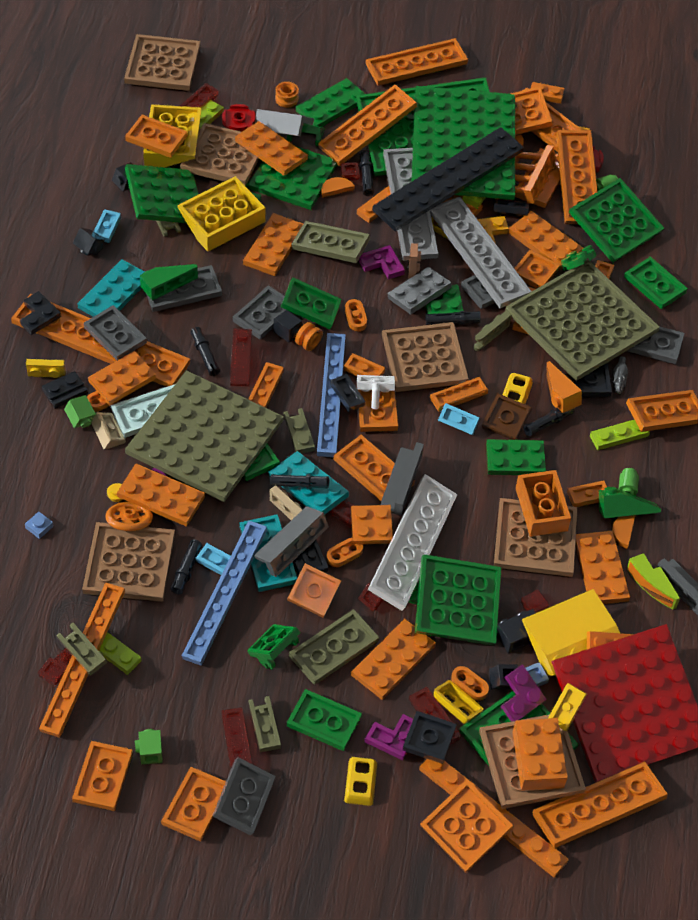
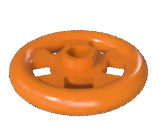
[105,502,153,531]

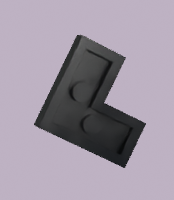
[20,291,61,335]

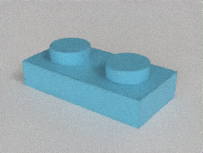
[94,209,121,243]
[438,403,480,435]
[196,543,231,575]

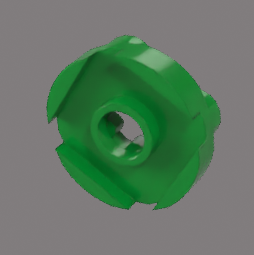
[561,245,597,270]

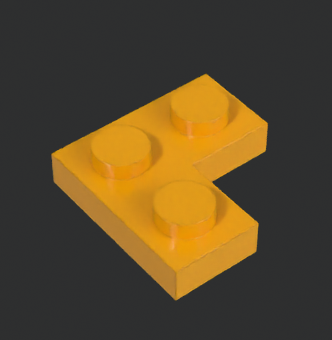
[477,216,509,244]

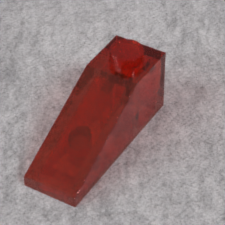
[230,328,252,386]

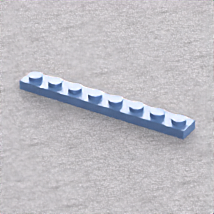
[317,333,345,457]
[182,520,267,666]

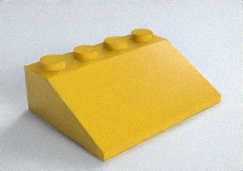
[143,105,202,167]
[178,176,265,252]
[522,589,620,676]

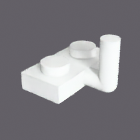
[357,375,395,409]

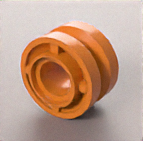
[276,82,299,108]
[295,322,323,351]

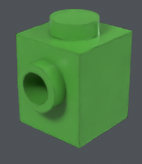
[64,395,96,428]
[135,729,163,765]

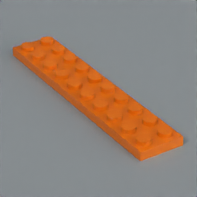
[11,294,190,387]

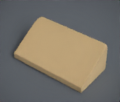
[92,412,126,449]

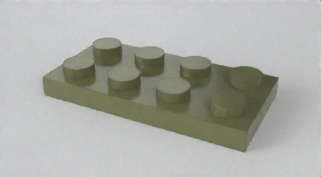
[291,221,370,263]
[289,609,379,685]

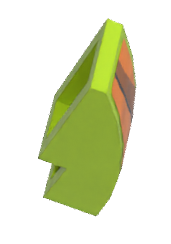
[627,553,680,610]

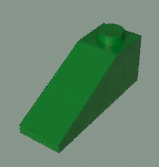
[140,264,198,301]
[598,487,661,518]

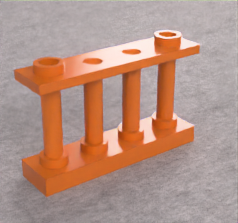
[495,145,556,204]

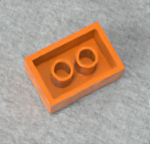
[516,470,571,537]
[512,718,568,791]

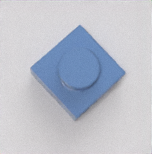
[25,512,54,539]
[526,662,549,687]

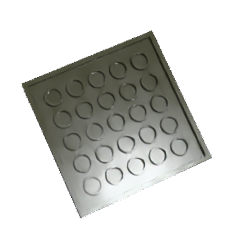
[506,260,660,381]
[125,370,283,502]

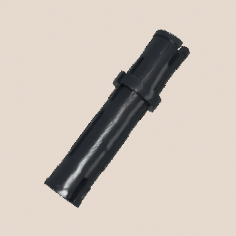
[359,150,374,196]
[426,311,481,325]
[190,327,220,376]
[524,408,575,436]
[270,474,330,490]
[170,540,202,595]

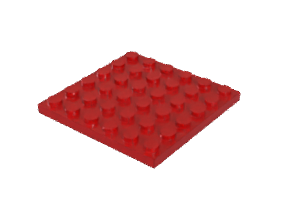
[551,624,698,782]

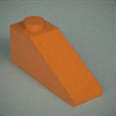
[547,361,582,413]

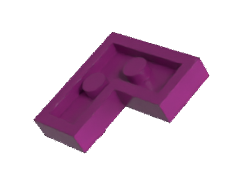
[358,245,405,279]
[501,665,547,722]
[365,714,413,760]

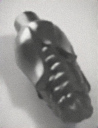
[613,356,628,394]

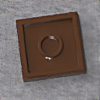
[482,393,532,440]

